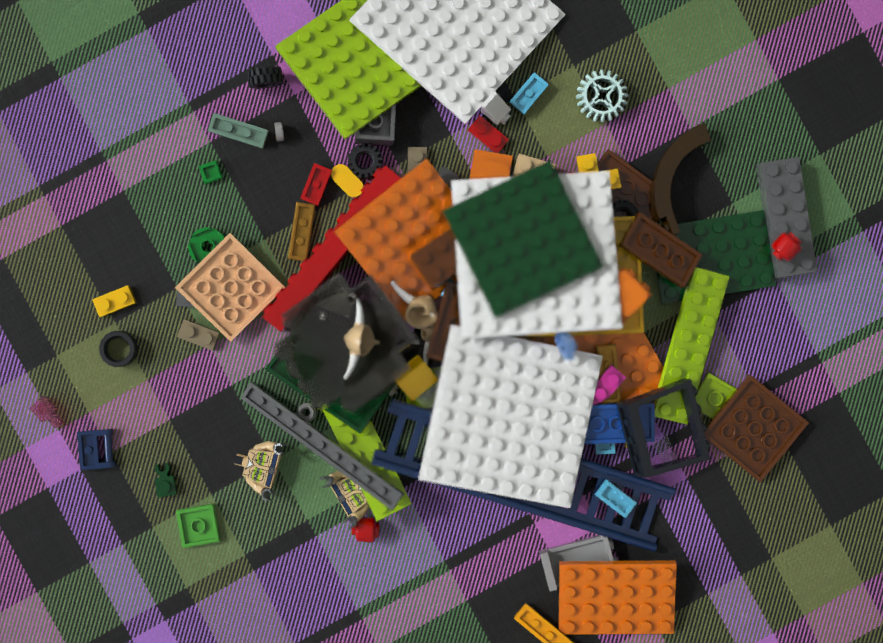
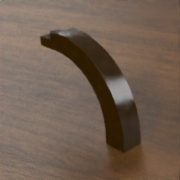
[650,123,711,236]

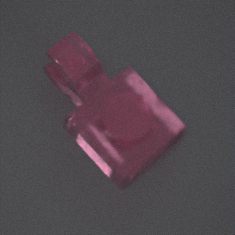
[29,395,64,428]

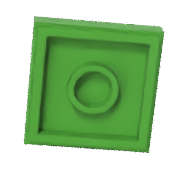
[176,503,221,548]

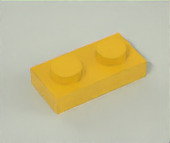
[92,285,136,317]

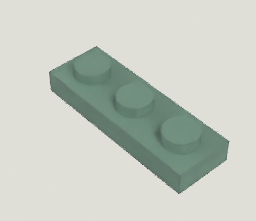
[208,113,269,149]

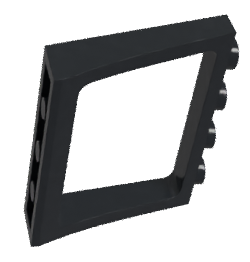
[616,378,710,478]

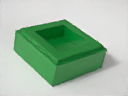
[198,160,224,185]

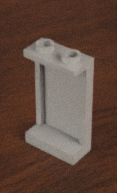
[539,535,617,591]

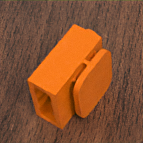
[469,149,513,180]
[617,267,652,324]

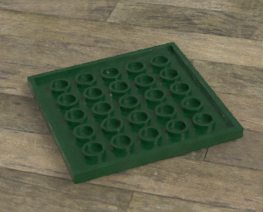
[442,160,603,319]

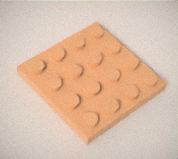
[175,233,285,342]

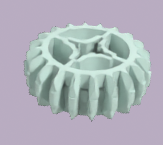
[576,70,628,122]

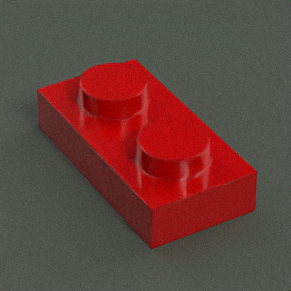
[467,115,509,153]
[300,163,332,206]

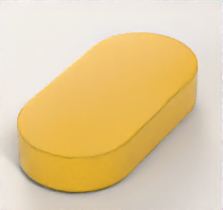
[331,164,363,198]

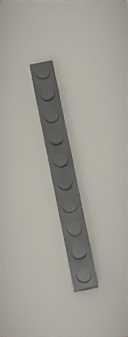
[241,382,405,510]

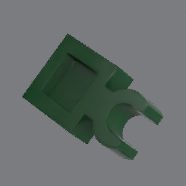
[154,462,178,498]

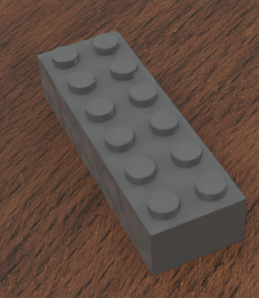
[756,157,817,278]

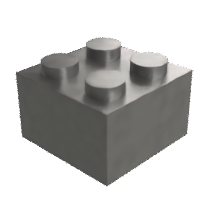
[354,104,396,146]

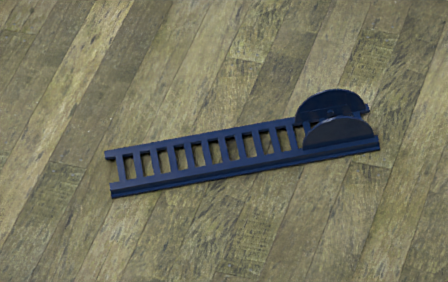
[371,399,676,552]

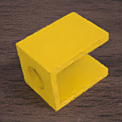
[392,355,438,402]

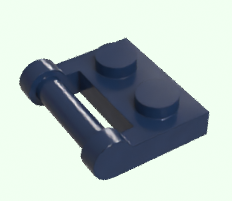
[77,429,116,470]

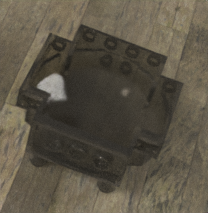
[274,273,419,413]

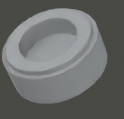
[274,122,284,142]

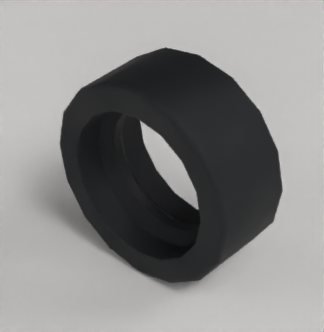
[99,331,138,367]

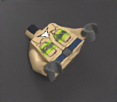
[234,441,287,501]
[319,471,370,530]

